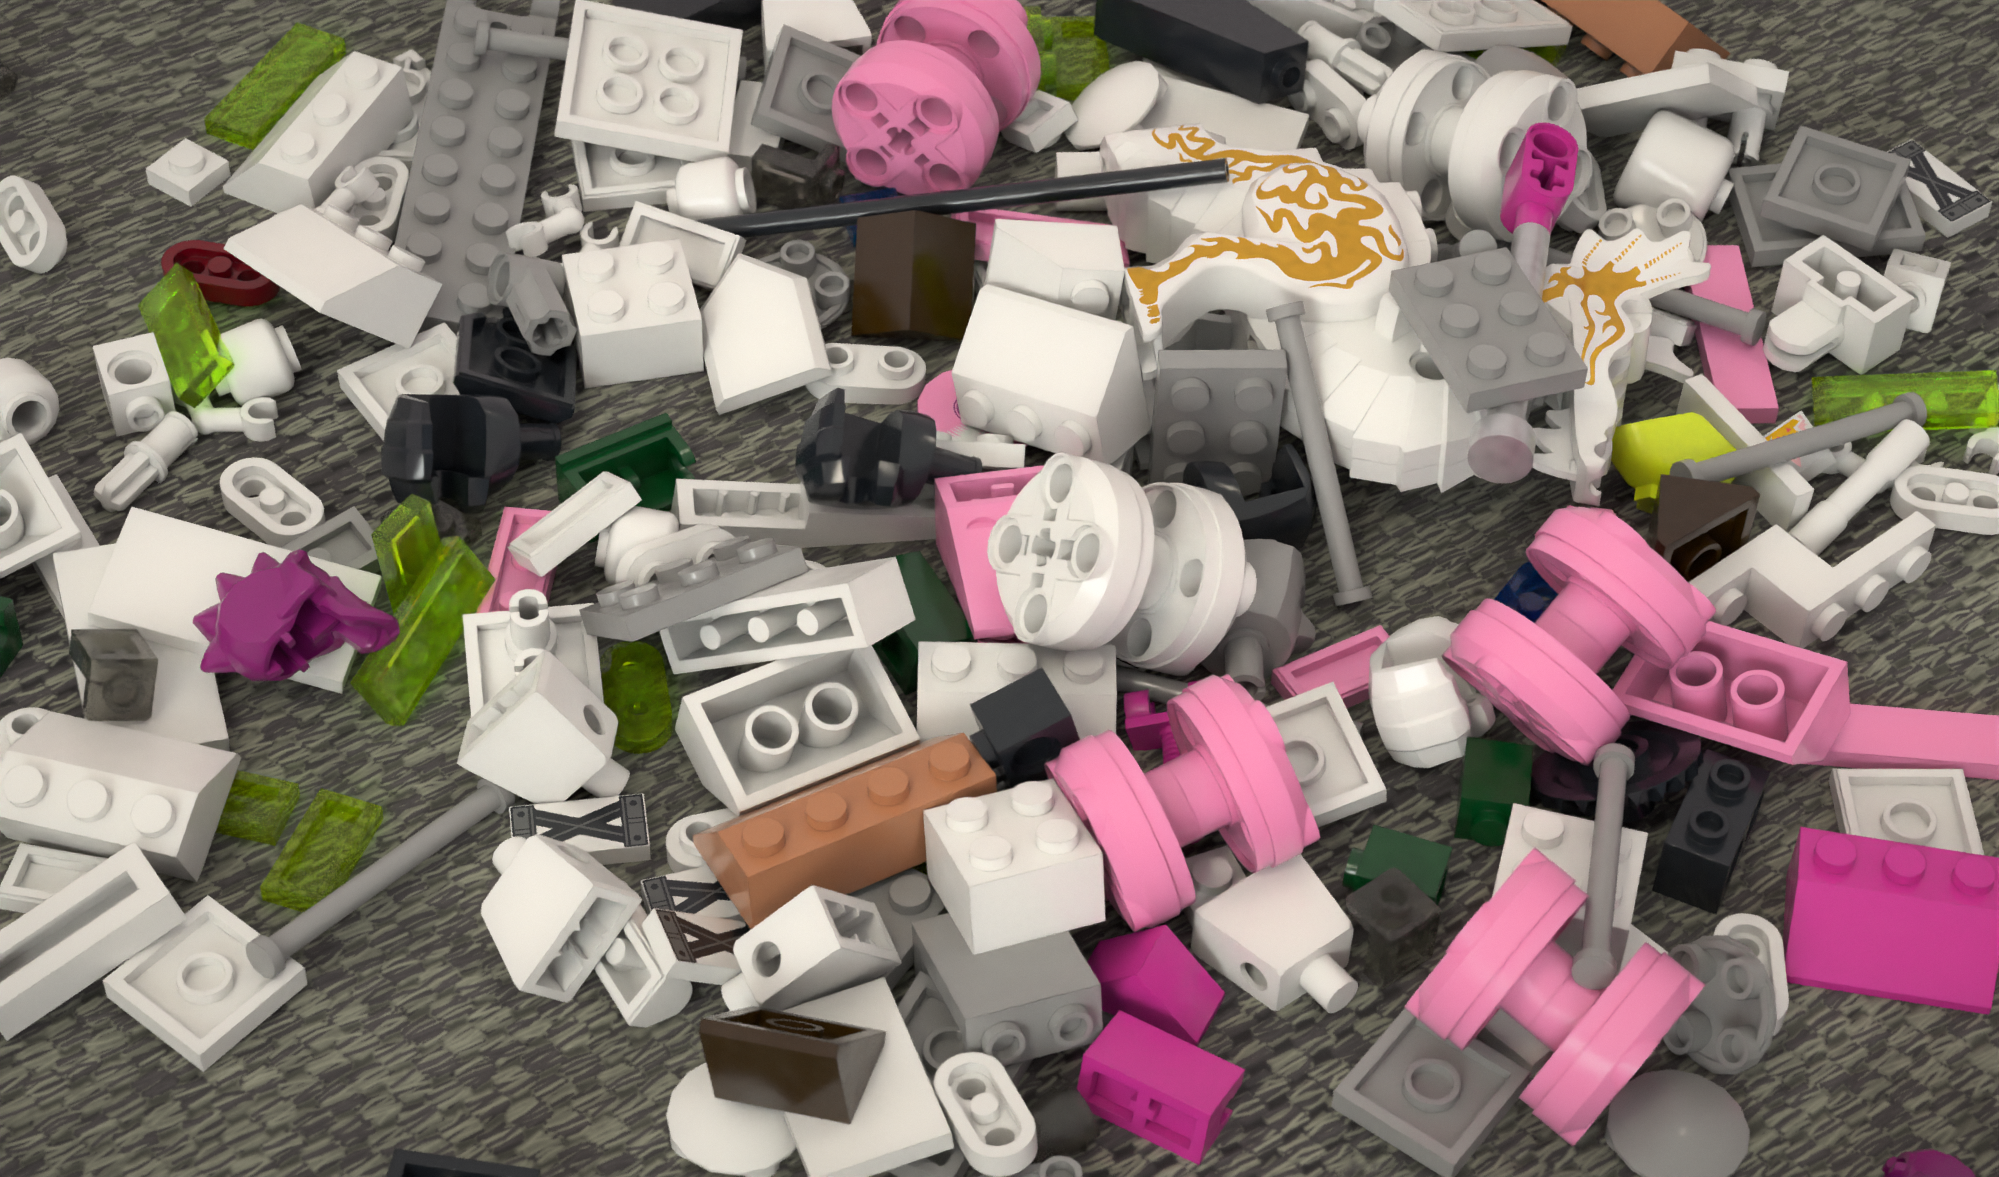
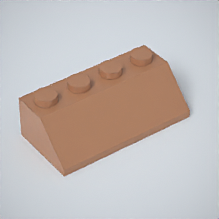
[1542,0,1730,77]
[693,732,997,929]

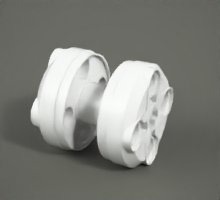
[1357,50,1593,243]
[987,452,1257,676]

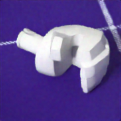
[1368,616,1496,768]

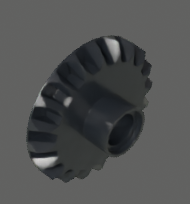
[1530,721,1704,824]

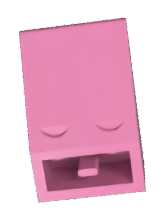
[934,465,1044,640]

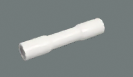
[1788,419,1930,556]

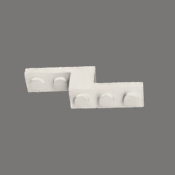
[1689,511,1936,648]

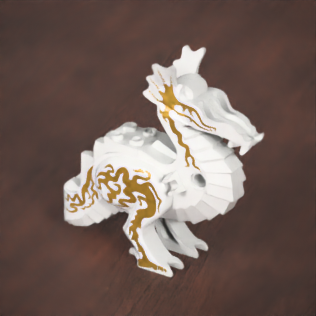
[1099,123,1711,506]

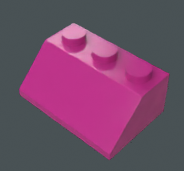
[1783,827,1999,1015]

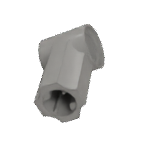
[487,252,577,356]

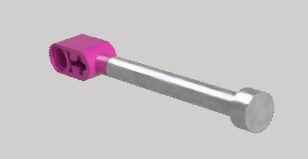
[1467,122,1578,484]

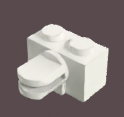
[1763,235,1914,375]

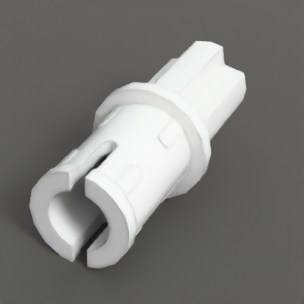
[1297,20,1393,96]
[94,411,198,512]

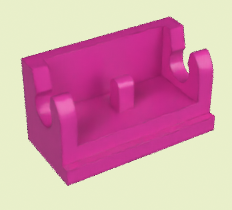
[1074,1010,1245,1165]

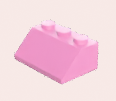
[1612,621,1850,765]

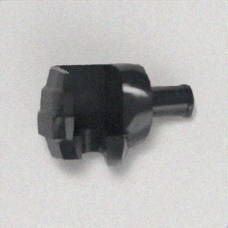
[795,388,982,509]
[381,394,562,514]
[1183,444,1317,550]

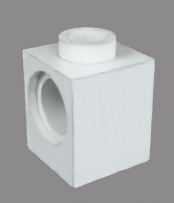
[93,332,176,436]

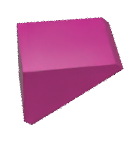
[1087,925,1225,1046]

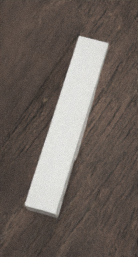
[671,479,936,554]

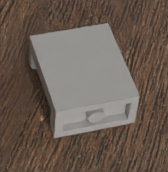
[911,913,1103,1067]

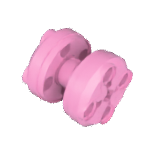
[832,0,1041,195]
[1442,505,1716,766]
[1044,674,1320,932]
[1404,848,1705,1147]

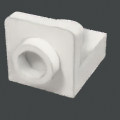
[1884,248,1951,333]

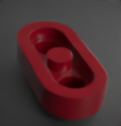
[161,240,280,307]

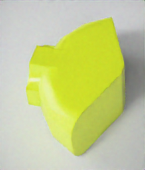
[1611,412,1737,514]

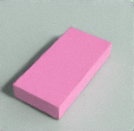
[1271,625,1390,708]

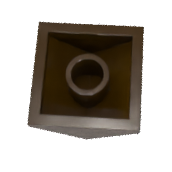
[851,210,976,342]
[1646,474,1760,582]
[699,1006,886,1124]

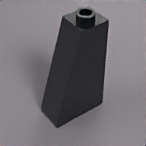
[1094,0,1309,104]

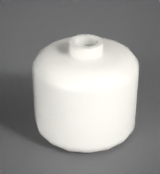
[1613,110,1734,223]

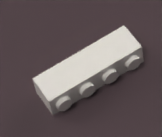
[659,557,916,675]

